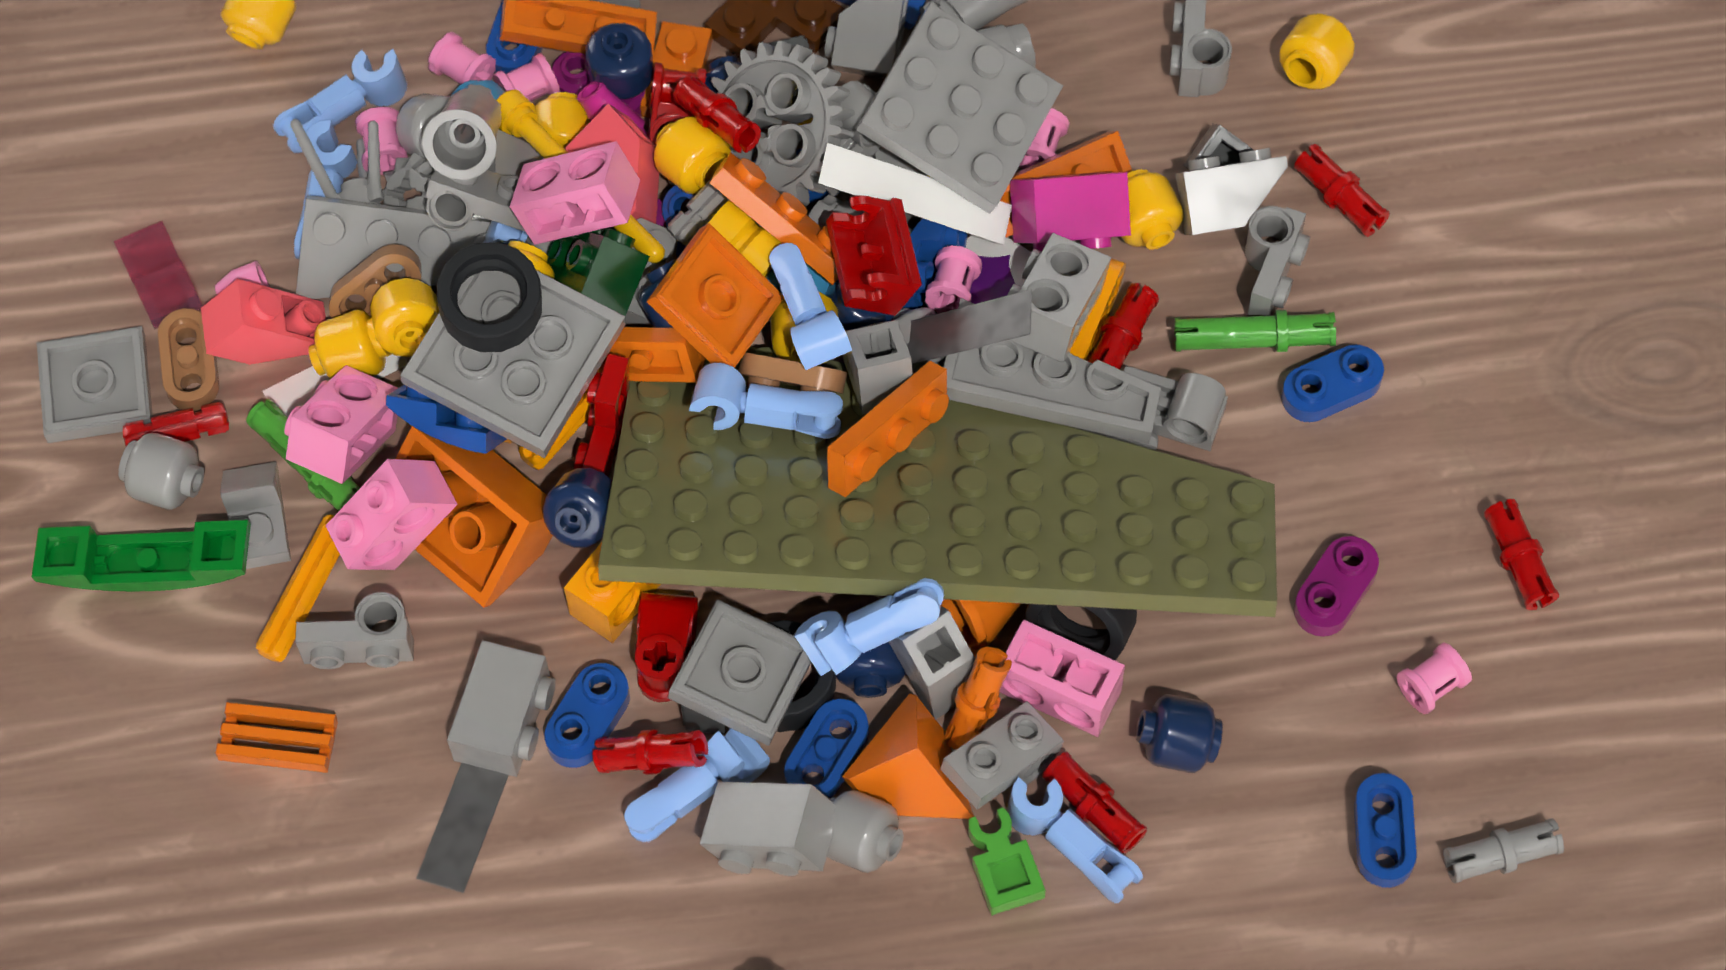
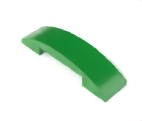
[31,520,251,592]

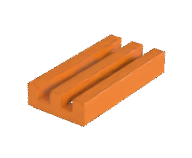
[215,702,338,773]

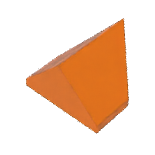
[842,693,974,819]

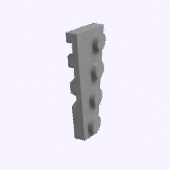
[296,195,492,299]
[944,298,1161,444]

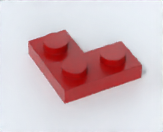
[574,354,629,477]

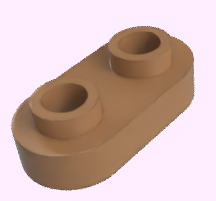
[329,244,422,318]
[158,308,219,411]
[739,353,847,394]

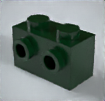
[547,228,650,316]

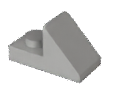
[220,461,291,569]

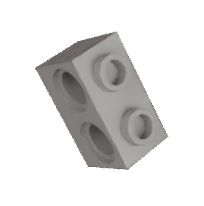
[1007,233,1112,363]

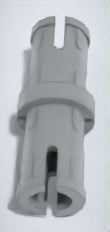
[1443,818,1564,884]

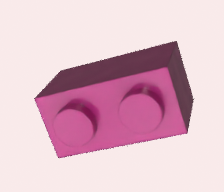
[1010,172,1131,252]

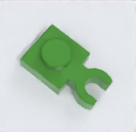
[969,808,1046,916]

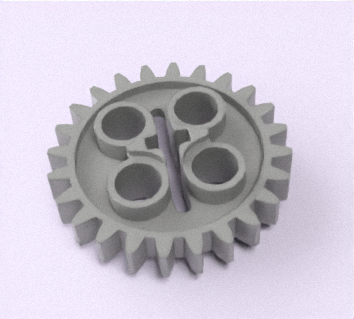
[711,41,855,205]

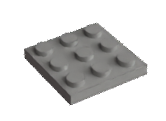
[856,2,1063,214]
[400,270,626,458]

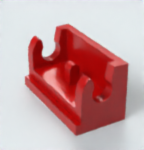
[826,196,922,316]

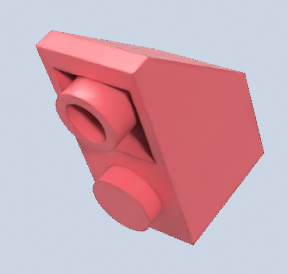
[565,104,659,224]
[201,279,326,365]

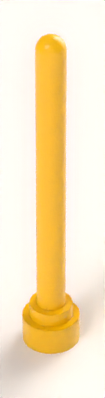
[496,90,665,263]

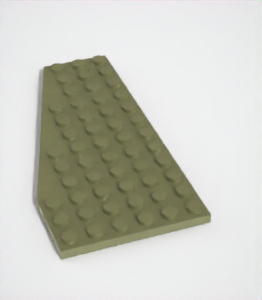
[598,347,1277,617]

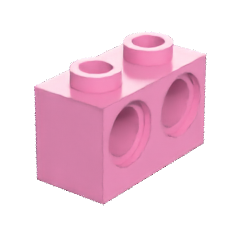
[510,141,640,245]
[284,365,398,484]
[325,459,457,570]
[999,619,1125,737]

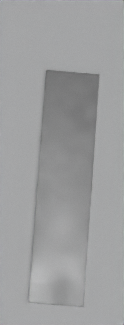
[907,289,1032,364]
[416,763,509,893]

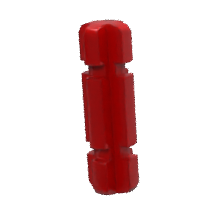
[123,402,229,447]

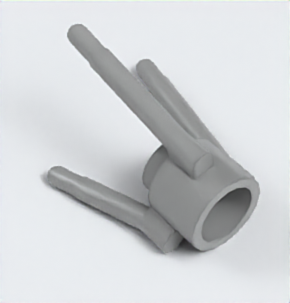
[290,119,384,204]

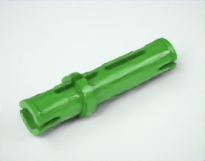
[1174,310,1336,352]
[246,399,360,511]

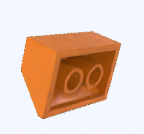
[395,426,553,608]

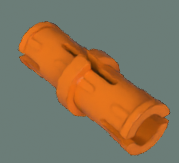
[944,647,1012,750]

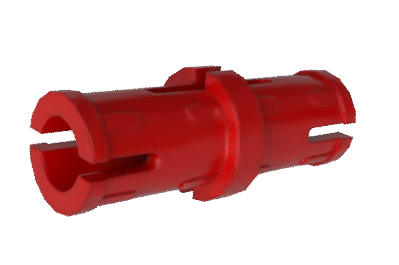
[673,76,761,153]
[1294,144,1390,237]
[1088,283,1159,369]
[1484,499,1559,611]
[593,729,708,775]
[1043,751,1148,854]

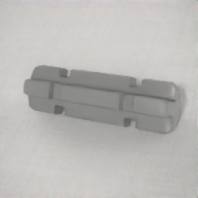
[667,156,741,246]

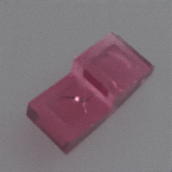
[114,221,203,329]

